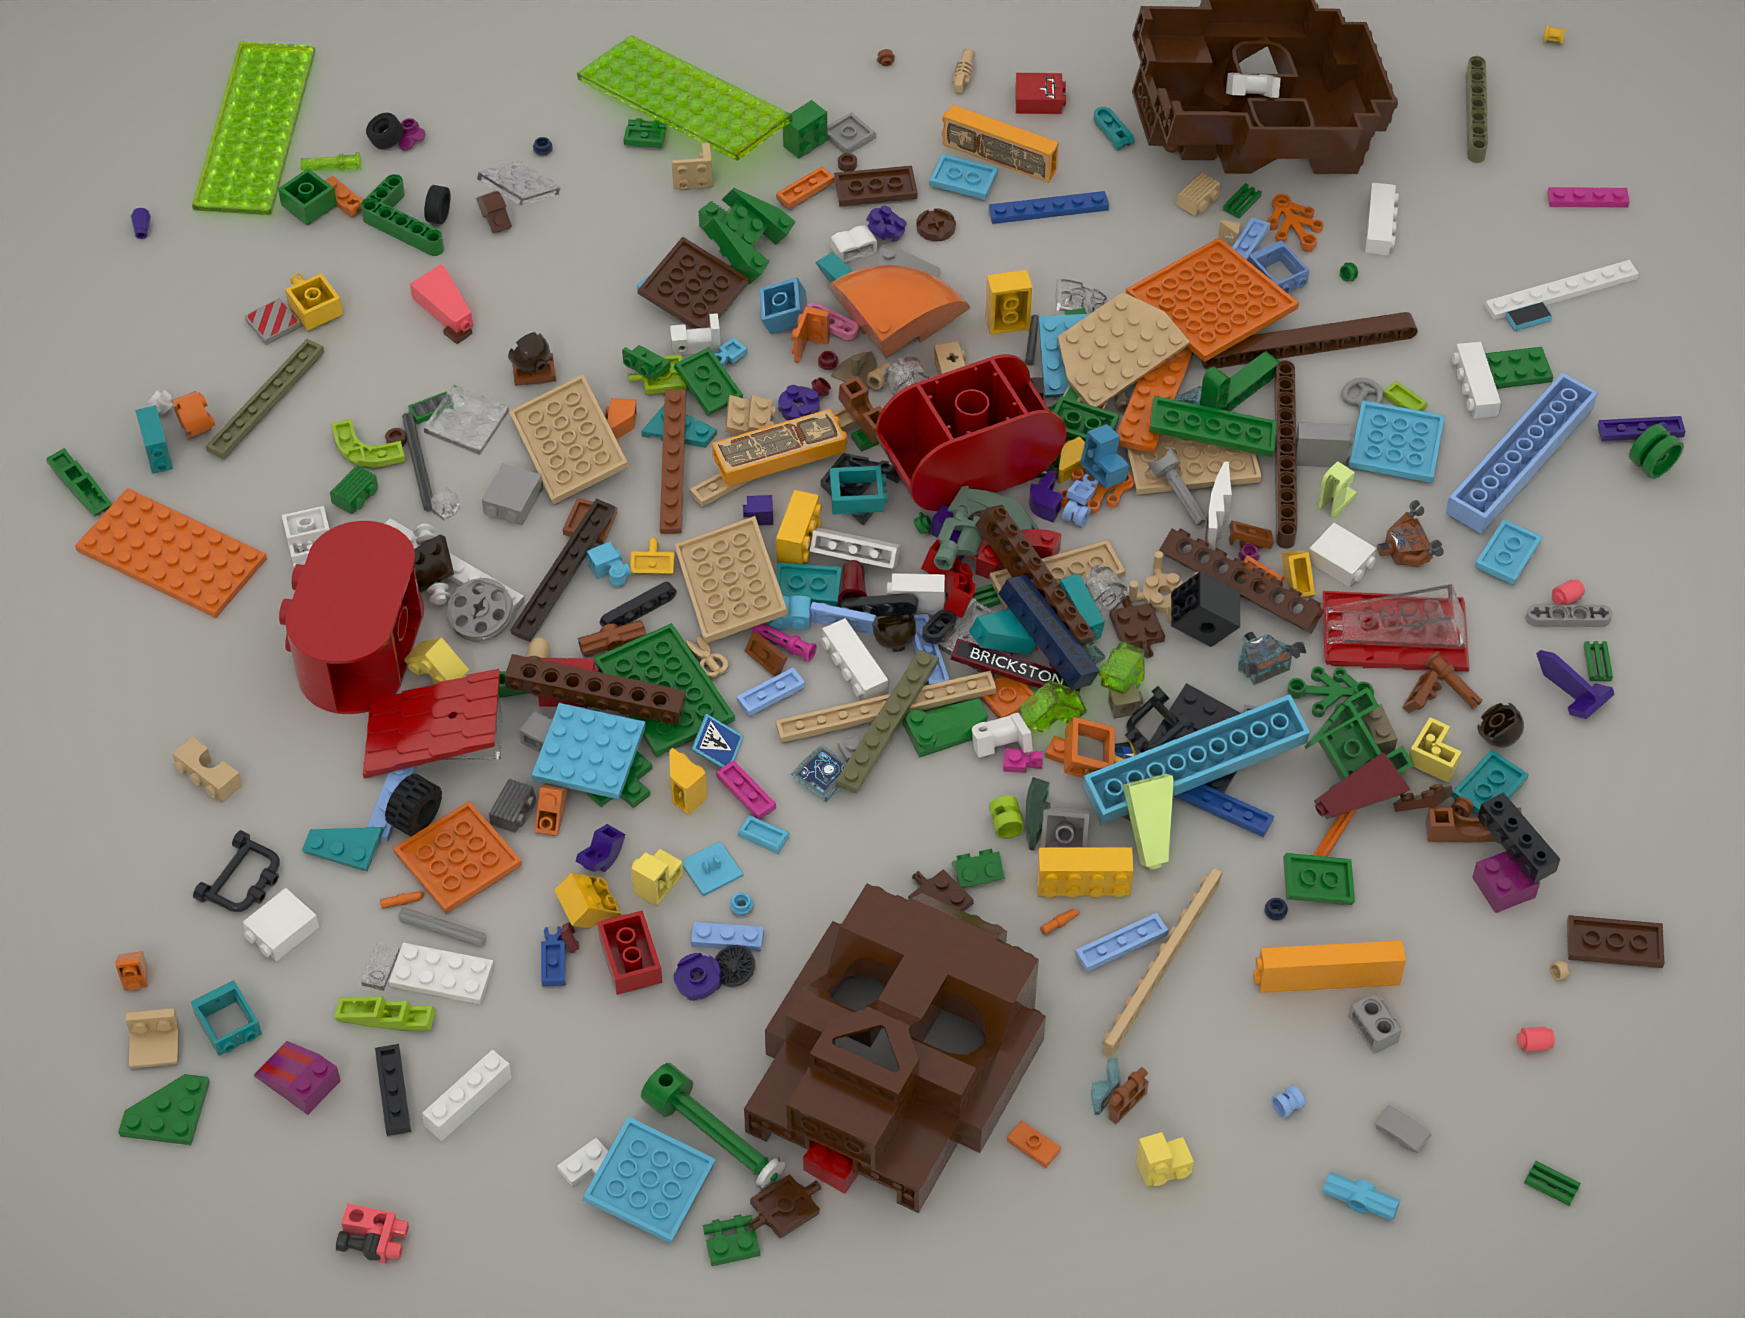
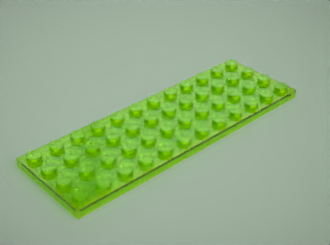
[577,35,793,161]
[192,41,316,215]

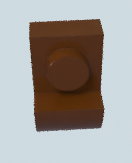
[476,190,512,234]

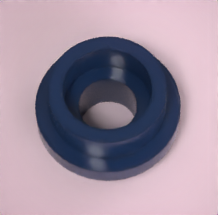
[533,137,553,155]
[1264,898,1288,920]

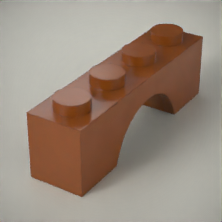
[1425,807,1522,842]

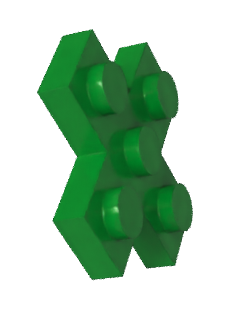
[586,751,652,808]

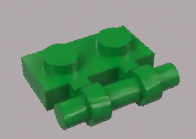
[623,118,667,148]
[703,1214,760,1266]

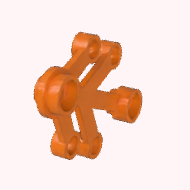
[1267,193,1323,252]
[1059,468,1134,514]

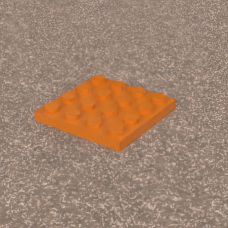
[393,801,522,914]

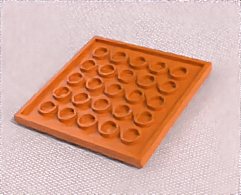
[1126,238,1299,362]

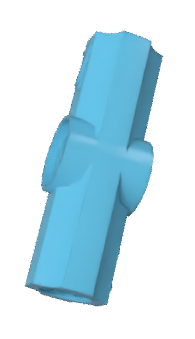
[1322,1172,1400,1221]

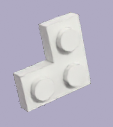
[557,1138,608,1187]

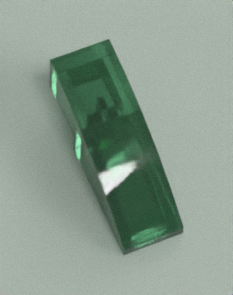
[1025,777,1050,851]

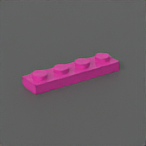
[1547,187,1630,207]

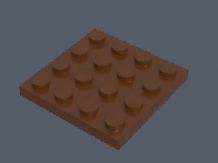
[637,236,750,329]

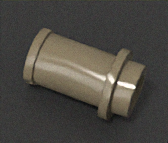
[1114,389,1130,412]

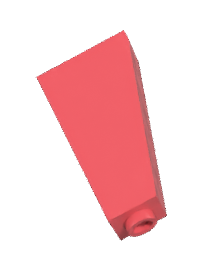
[410,264,473,333]

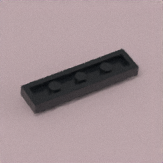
[375,1044,411,1136]

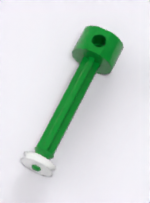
[641,1063,786,1191]

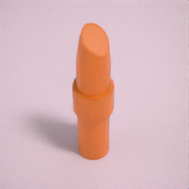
[380,892,425,908]
[1040,909,1080,935]

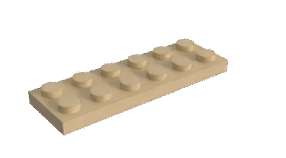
[989,540,1125,610]

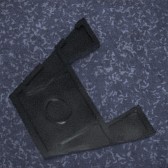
[820,453,901,525]

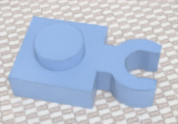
[1066,473,1099,506]

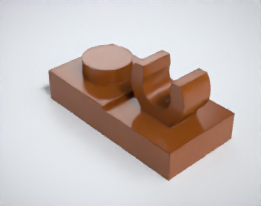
[1229,520,1274,549]
[745,632,788,676]
[1402,670,1442,713]

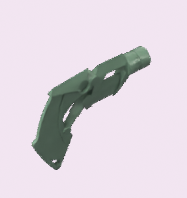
[934,486,1039,570]

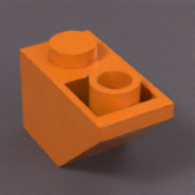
[605,398,637,440]
[535,783,568,836]
[115,951,148,991]

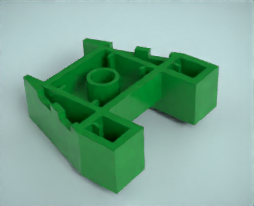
[702,188,796,285]
[1304,687,1414,789]

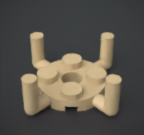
[1128,551,1198,623]

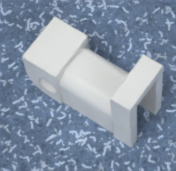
[1226,73,1281,98]
[670,313,721,356]
[972,713,1033,758]

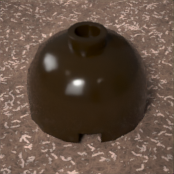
[508,332,550,373]
[872,614,916,652]
[1477,703,1524,748]

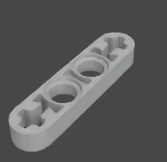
[1526,604,1612,627]

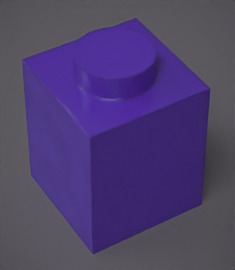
[743,495,774,525]

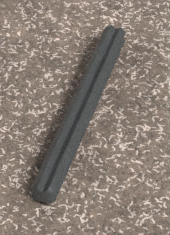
[402,412,435,511]

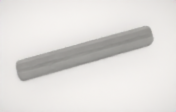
[398,908,486,947]

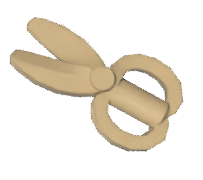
[686,637,728,678]

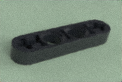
[599,582,677,627]
[839,594,919,617]

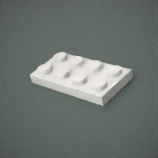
[389,943,494,1005]

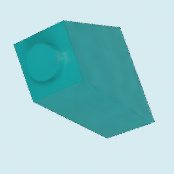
[1059,573,1105,641]
[969,609,1037,655]

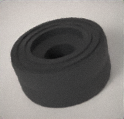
[366,112,404,149]

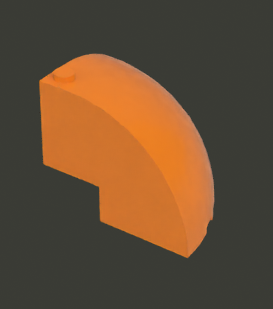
[828,265,970,359]

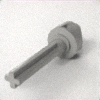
[1148,448,1207,526]

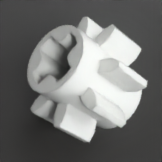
[147,390,173,415]

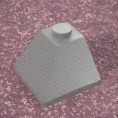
[1041,807,1090,848]

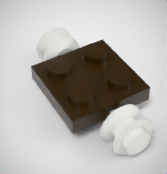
[413,524,454,605]

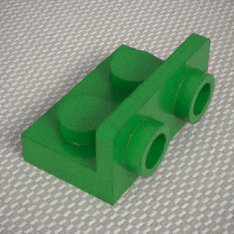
[622,345,671,381]

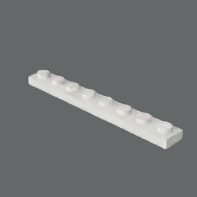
[1485,260,1639,320]
[385,518,525,613]

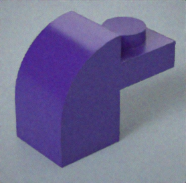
[1029,471,1063,522]
[575,824,626,872]

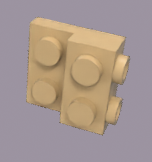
[724,395,775,435]

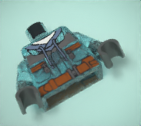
[1238,632,1307,685]

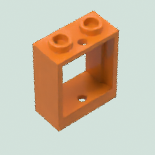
[1064,717,1115,778]

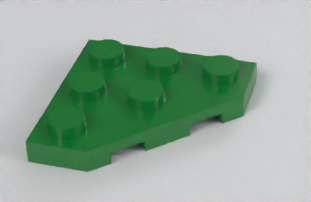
[118,1074,210,1145]

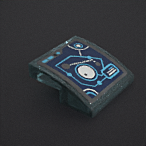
[791,744,847,802]

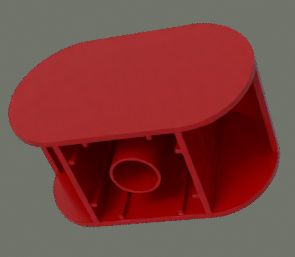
[875,354,1066,511]
[279,521,424,714]

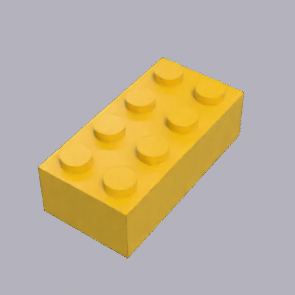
[1037,847,1133,898]

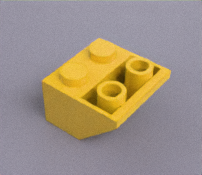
[670,748,707,815]
[554,872,622,929]

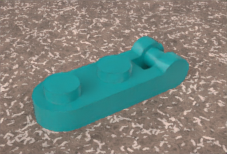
[1094,107,1135,150]

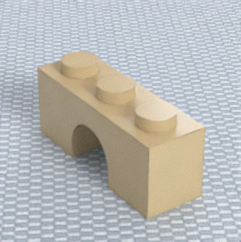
[172,736,242,802]

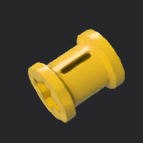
[1543,25,1565,45]

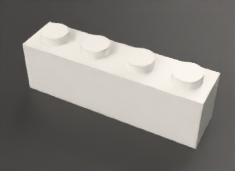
[1365,182,1399,256]
[1452,341,1501,419]
[810,528,901,569]
[821,618,888,700]
[422,1050,512,1141]

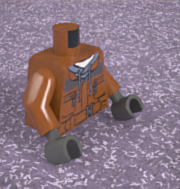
[1377,500,1444,567]

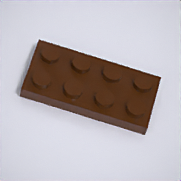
[834,165,918,206]
[1567,915,1665,968]

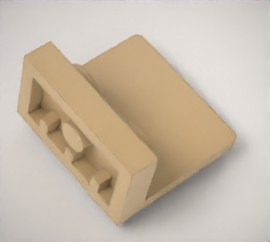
[672,143,713,189]
[125,1008,179,1068]

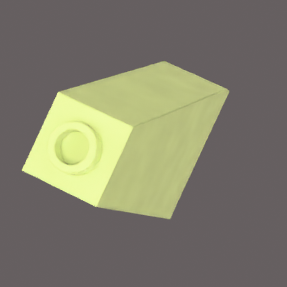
[1123,774,1174,869]

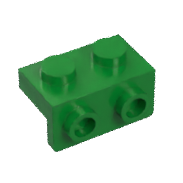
[952,849,1005,888]

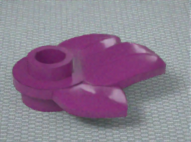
[398,118,426,151]

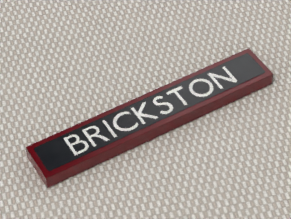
[950,638,1081,700]

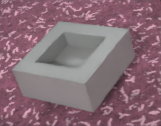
[838,735,861,763]

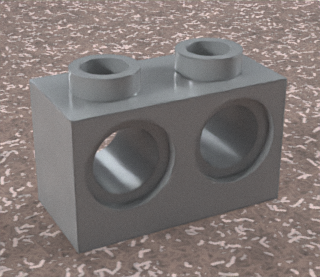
[1348,994,1401,1053]

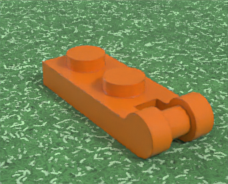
[325,176,364,217]

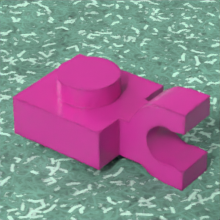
[1003,748,1043,773]

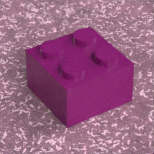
[1472,851,1540,913]

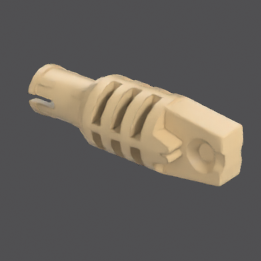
[952,48,975,93]

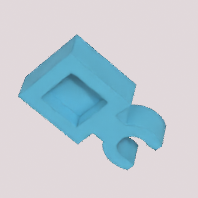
[714,337,747,367]

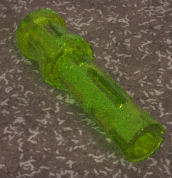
[300,152,362,171]

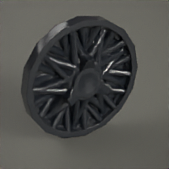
[715,945,755,987]

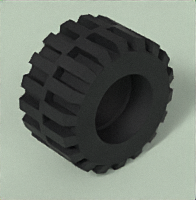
[385,773,442,836]

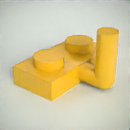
[630,538,675,575]

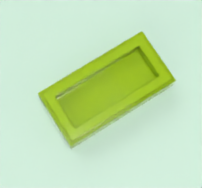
[1383,381,1428,411]

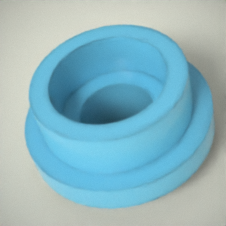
[730,893,753,915]

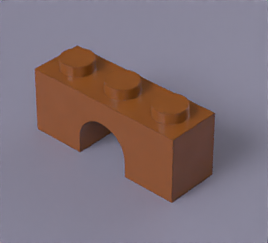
[838,376,882,443]

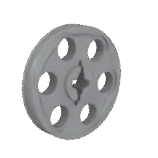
[447,578,513,641]

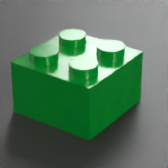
[783,100,828,159]
[278,168,337,225]

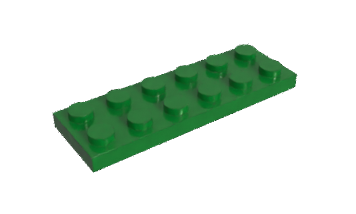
[1149,396,1277,457]

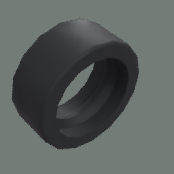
[424,185,451,225]

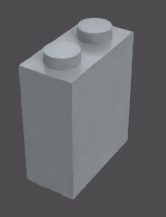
[1296,422,1353,467]
[482,463,543,525]

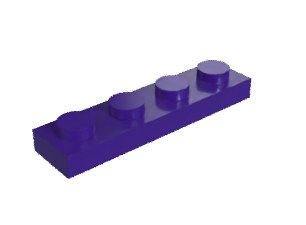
[1597,416,1686,441]

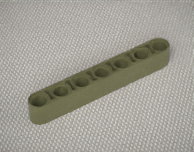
[1466,56,1488,163]

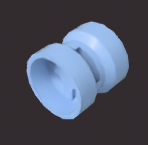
[1062,500,1091,528]
[1271,1085,1306,1118]

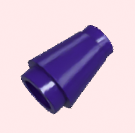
[131,208,151,239]

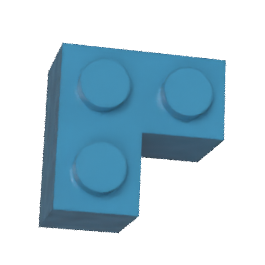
[1080,424,1129,489]

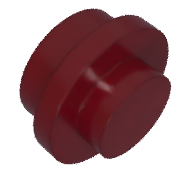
[818,351,838,370]
[811,377,831,396]

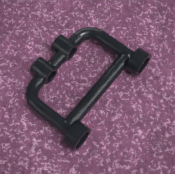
[1125,686,1195,753]
[193,830,280,912]

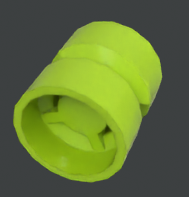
[989,795,1024,839]

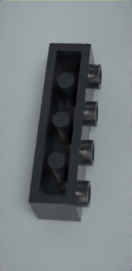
[1478,792,1560,883]

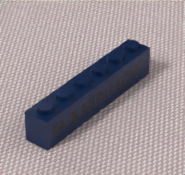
[998,575,1100,690]

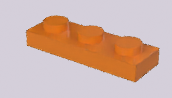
[776,166,834,209]

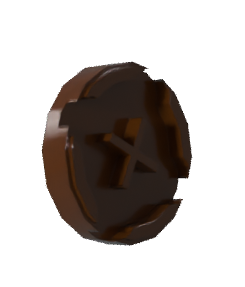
[916,208,956,241]

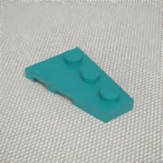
[641,405,717,448]
[302,827,384,872]

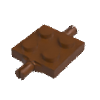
[1109,596,1165,658]
[908,869,974,912]
[748,1174,821,1238]

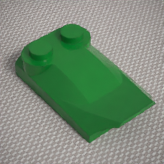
[1048,396,1120,442]
[902,698,988,758]

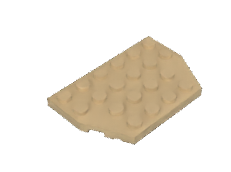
[1057,292,1190,408]

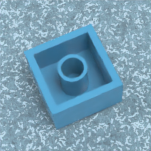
[759,278,807,334]

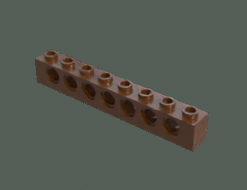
[976,505,1096,650]
[1159,528,1324,634]
[505,654,686,725]

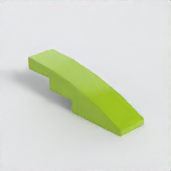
[334,996,436,1031]

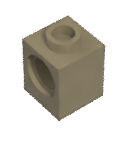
[1108,683,1143,719]

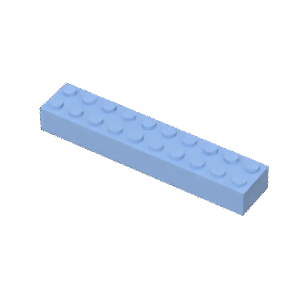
[1446,373,1598,534]

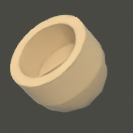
[1550,960,1571,981]

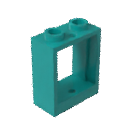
[135,405,173,474]
[830,466,888,515]
[191,980,262,1056]

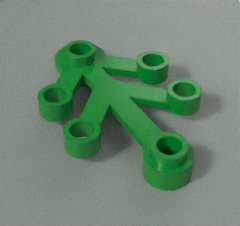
[1287,666,1374,717]

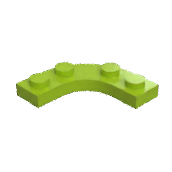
[331,419,406,468]

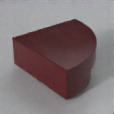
[560,922,579,953]

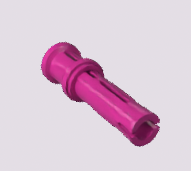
[752,624,817,662]

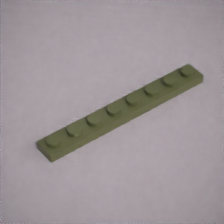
[206,339,324,459]
[836,650,939,794]

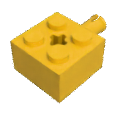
[285,273,343,331]

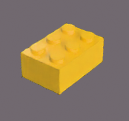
[985,270,1032,335]
[776,490,822,564]

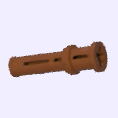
[1424,651,1483,710]

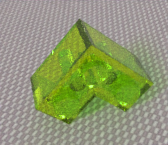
[1099,641,1145,695]
[1019,680,1087,733]

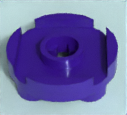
[866,205,907,242]
[778,385,820,421]
[673,953,722,1001]

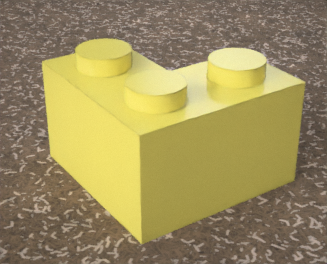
[404,637,469,685]
[1409,717,1462,783]
[631,849,683,907]
[1136,1132,1194,1187]

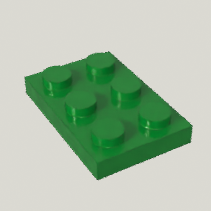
[1485,346,1553,389]
[674,347,743,415]
[1283,853,1355,905]

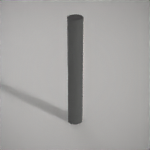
[1025,315,1039,365]

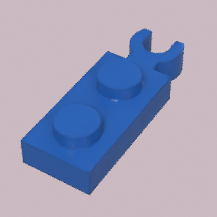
[541,926,566,987]

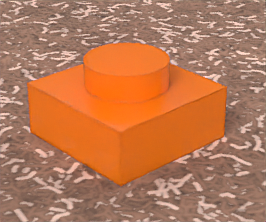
[1045,736,1065,764]

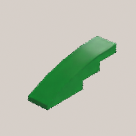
[46,448,112,517]

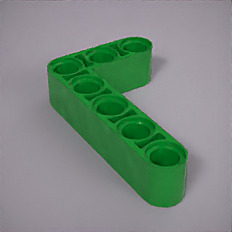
[361,174,444,256]
[1199,352,1280,411]

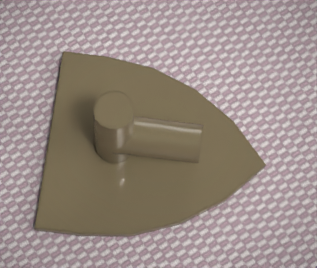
[831,351,877,389]

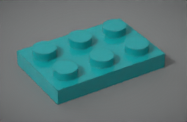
[776,562,842,606]
[1451,750,1529,814]

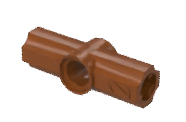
[578,620,646,656]

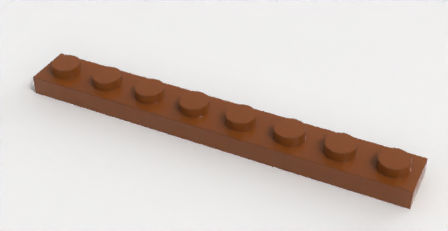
[660,390,686,534]

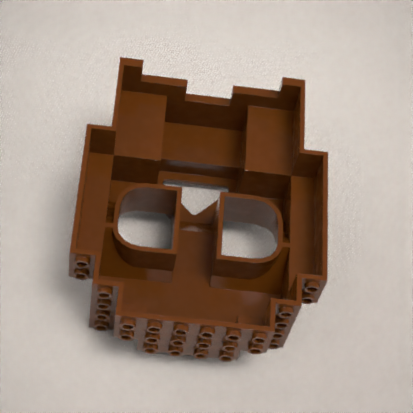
[1132,0,1398,174]
[744,883,1046,1213]

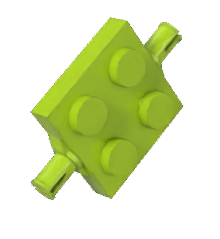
[628,355,687,395]

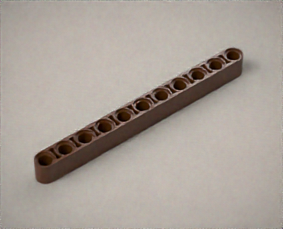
[1200,312,1418,369]
[1274,360,1297,549]

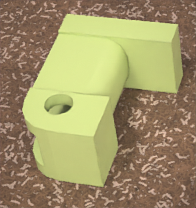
[1317,461,1357,518]

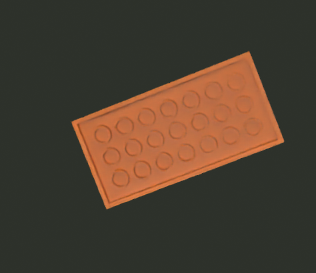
[75,488,267,618]

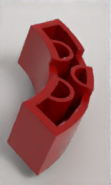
[976,529,1061,579]
[921,539,976,618]

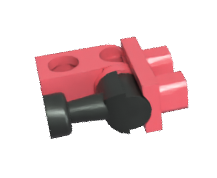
[336,1203,409,1264]

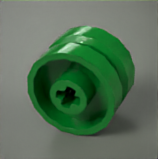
[1629,424,1684,479]

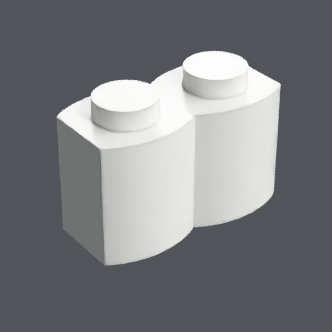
[831,225,877,263]

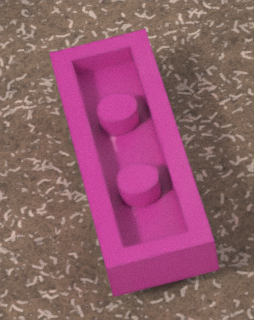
[716,760,776,820]

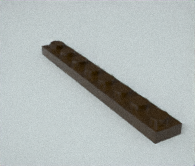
[510,498,615,642]

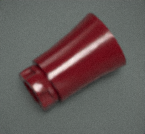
[838,560,867,604]

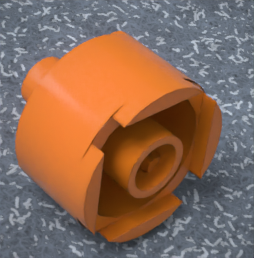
[172,391,215,439]

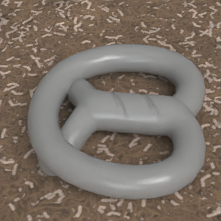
[1341,378,1383,409]

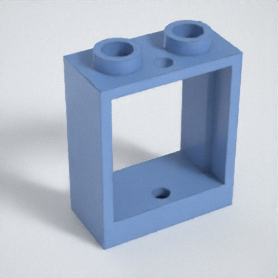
[1248,240,1309,293]

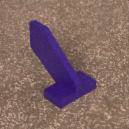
[1536,650,1615,719]

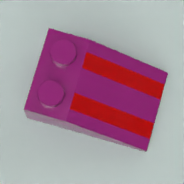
[254,1041,341,1115]

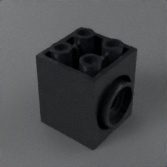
[1171,571,1240,647]

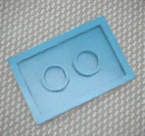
[929,154,998,200]
[1475,519,1542,585]

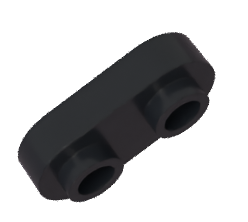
[922,610,956,644]

